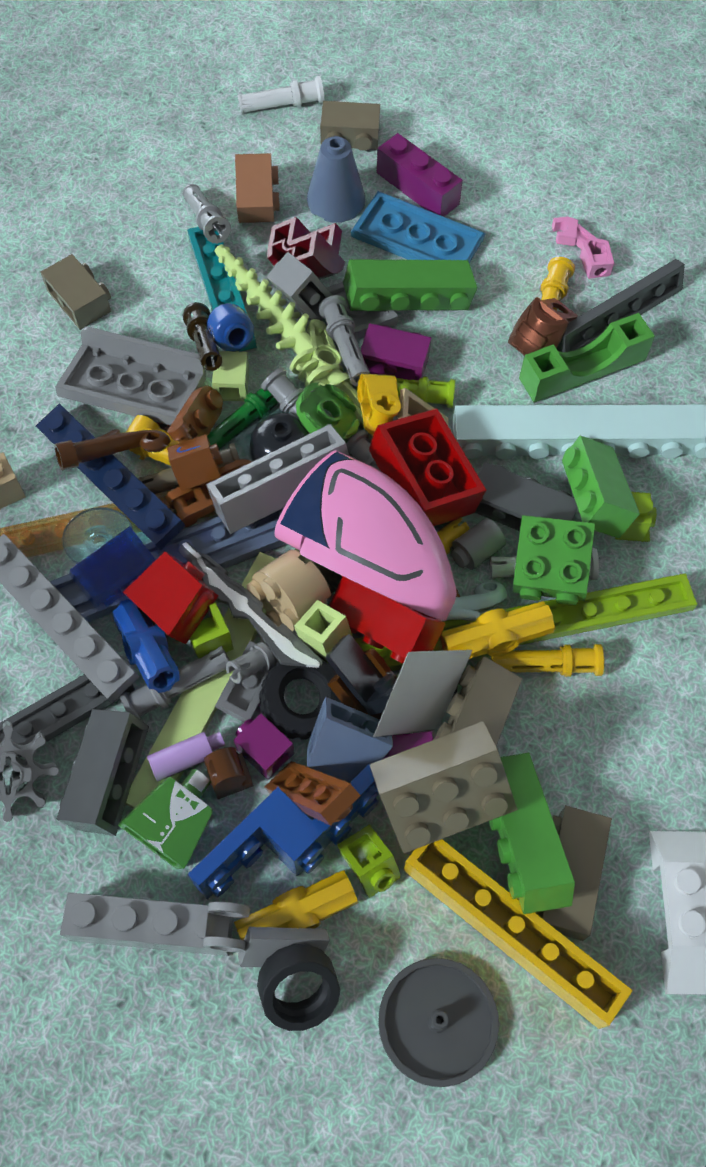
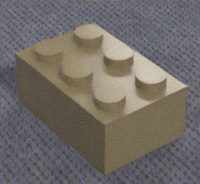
[370,721,517,854]

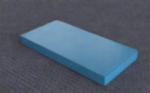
[351,191,485,263]

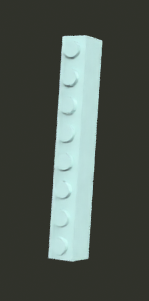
[452,404,706,459]

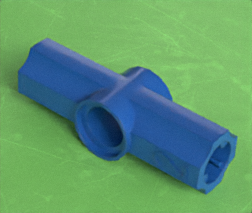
[112,599,180,693]

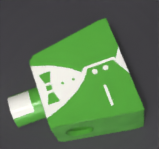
[118,769,213,869]

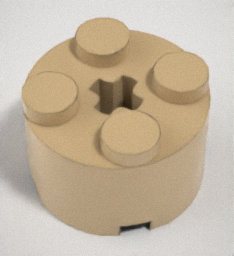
[247,550,331,631]

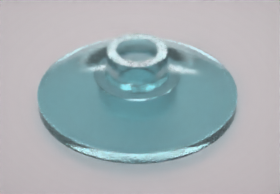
[62,507,134,569]

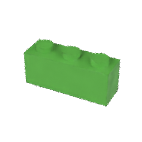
[562,435,640,538]

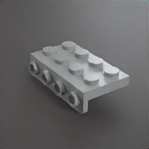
[55,326,206,425]

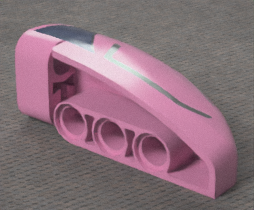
[275,450,456,621]

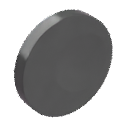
[378,958,499,1087]

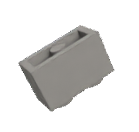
[266,252,333,321]

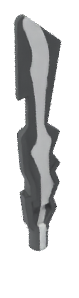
[179,542,323,668]

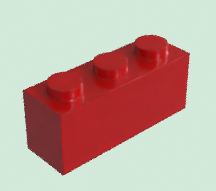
[329,576,446,663]

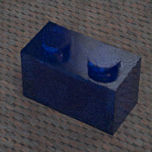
[69,526,156,608]

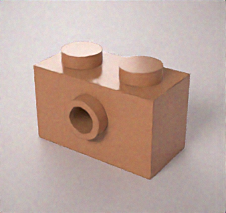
[235,153,280,223]

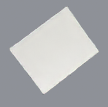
[373,650,472,737]

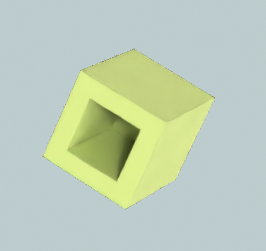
[212,351,249,402]
[294,600,353,663]

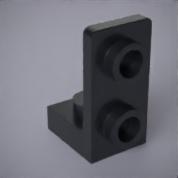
[326,634,398,716]

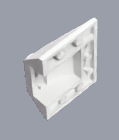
[649,831,706,995]

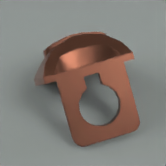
[508,297,578,356]

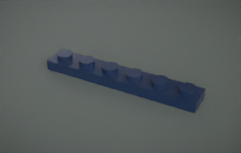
[36,403,186,550]

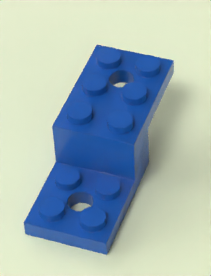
[188,764,379,900]

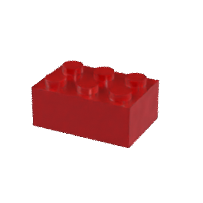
[369,408,487,526]

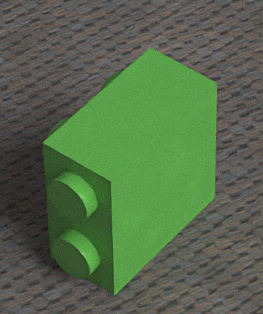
[513,515,595,605]

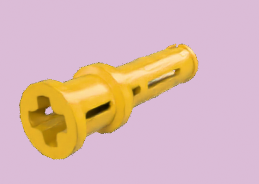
[540,257,575,311]
[491,644,604,677]

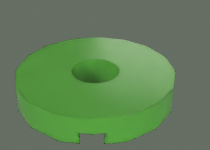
[296,382,360,442]

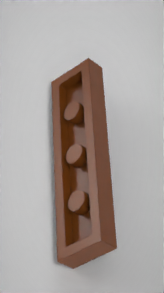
[264,761,361,826]

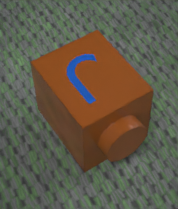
[167,434,224,491]

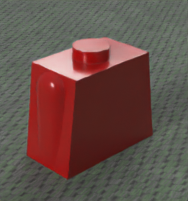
[123,552,219,644]

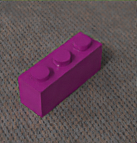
[376,133,463,217]

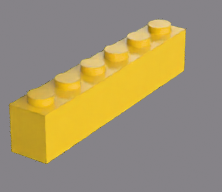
[403,839,633,1029]

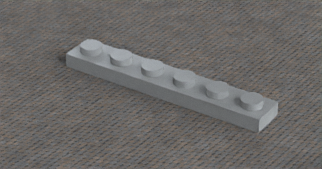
[0,534,140,703]

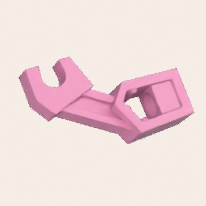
[552,216,614,279]

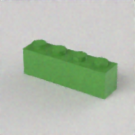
[343,259,478,311]
[489,752,575,914]

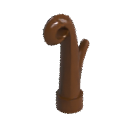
[54,429,171,471]

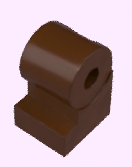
[204,747,254,799]

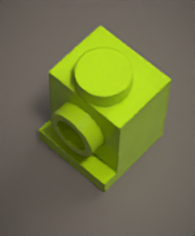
[615,492,657,542]

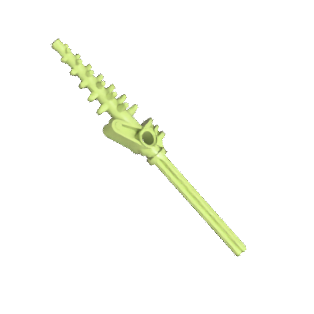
[215,244,450,523]

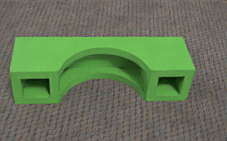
[519,313,655,403]

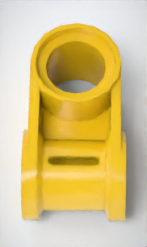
[357,374,401,436]

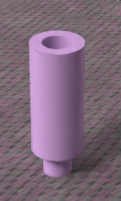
[147,732,226,782]

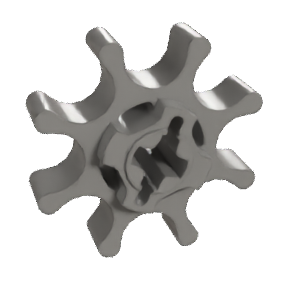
[0,721,58,822]

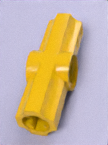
[440,601,555,659]
[234,870,358,941]

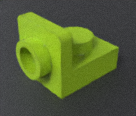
[337,824,401,897]

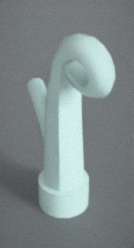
[441,581,508,621]

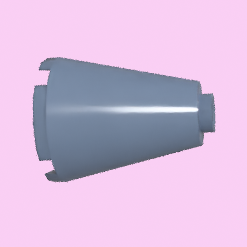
[307,136,365,223]

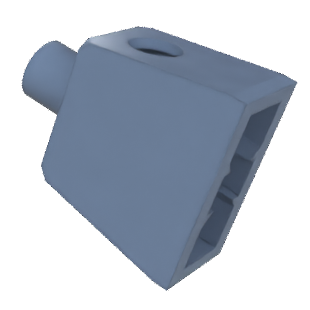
[307,697,393,783]

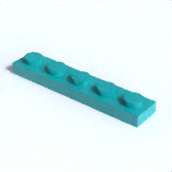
[187,227,257,352]

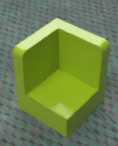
[189,602,234,659]

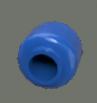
[207,303,254,352]

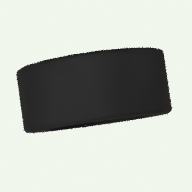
[257,944,341,1031]

